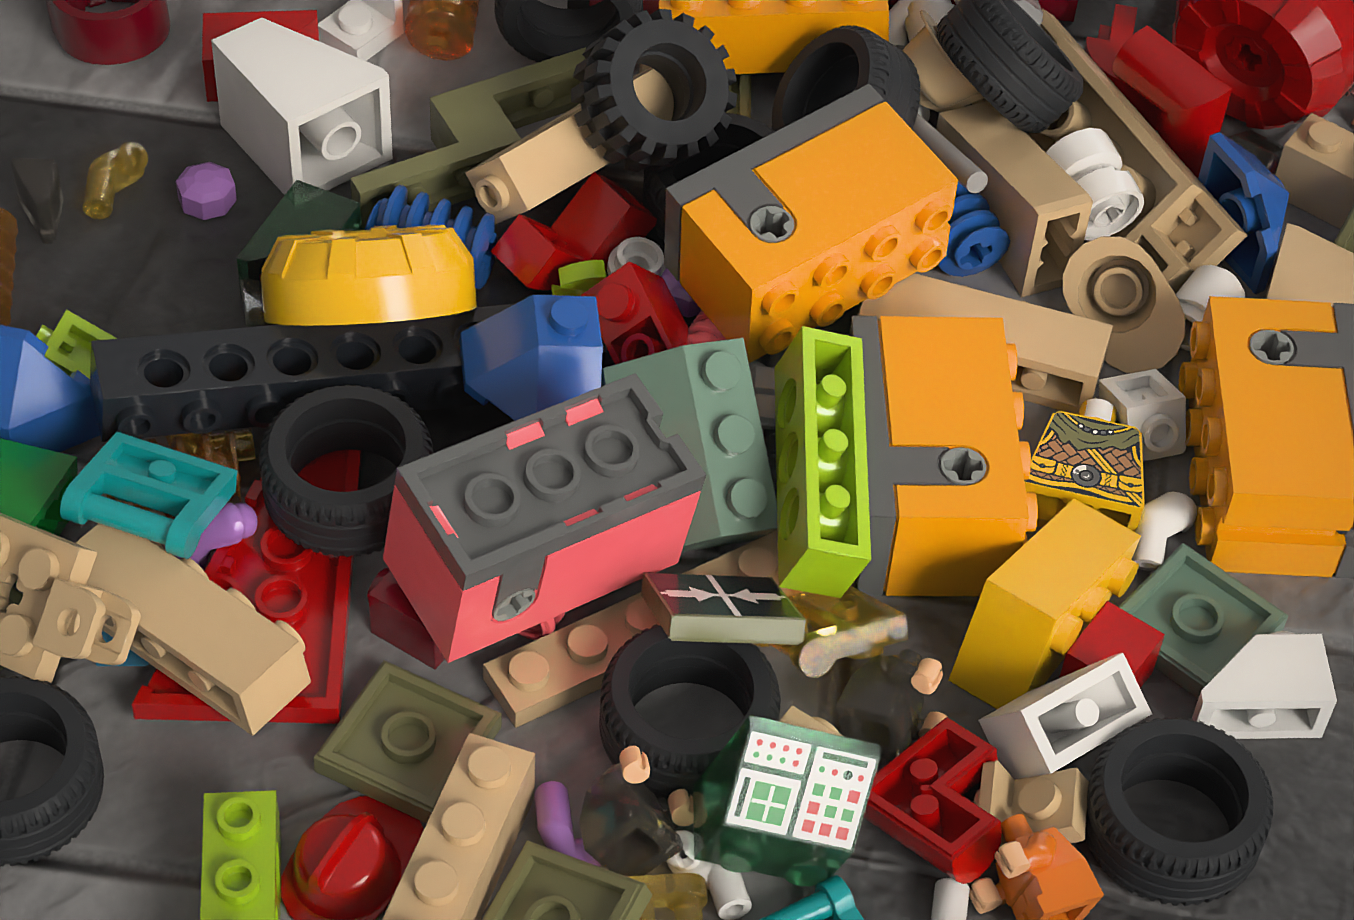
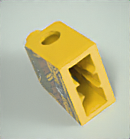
[1024,398,1144,532]

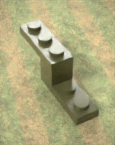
[350,47,586,230]

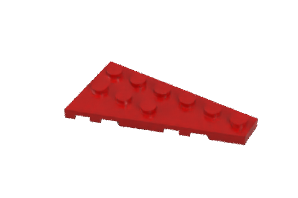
[131,450,363,724]

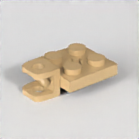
[0,513,141,683]

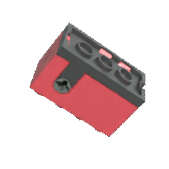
[383,373,706,663]

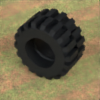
[571,9,737,173]

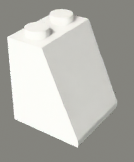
[211,17,393,206]

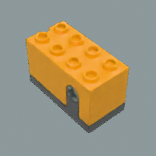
[664,84,958,363]
[1178,296,1354,579]
[849,316,1038,596]

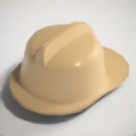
[902,10,984,112]
[1063,236,1185,373]

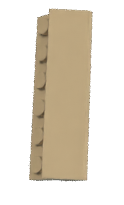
[972,9,1248,294]

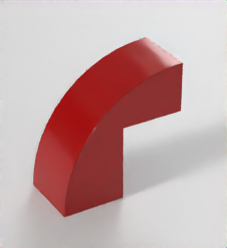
[491,172,657,290]

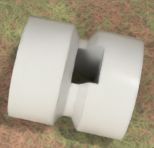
[1046,128,1145,241]

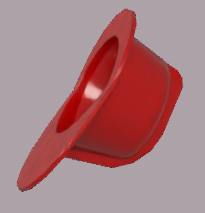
[281,796,424,920]

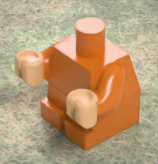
[969,814,1104,920]

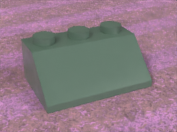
[601,338,777,552]

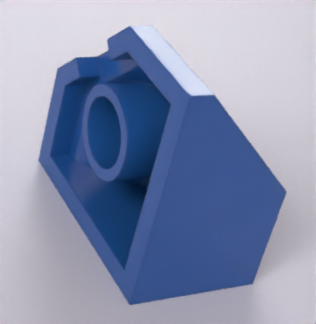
[1198,132,1290,294]
[459,295,603,421]
[0,325,100,452]

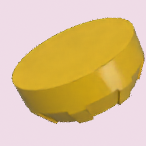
[261,225,477,326]

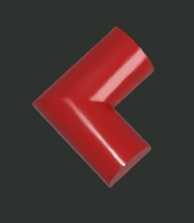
[1112,25,1232,178]
[860,717,1002,884]

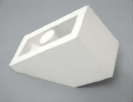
[1192,631,1337,739]
[979,653,1152,780]

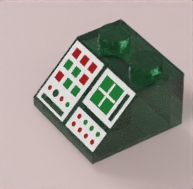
[693,715,881,886]

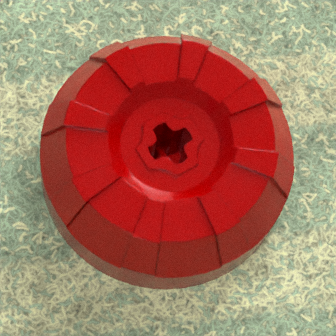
[1172,0,1354,130]

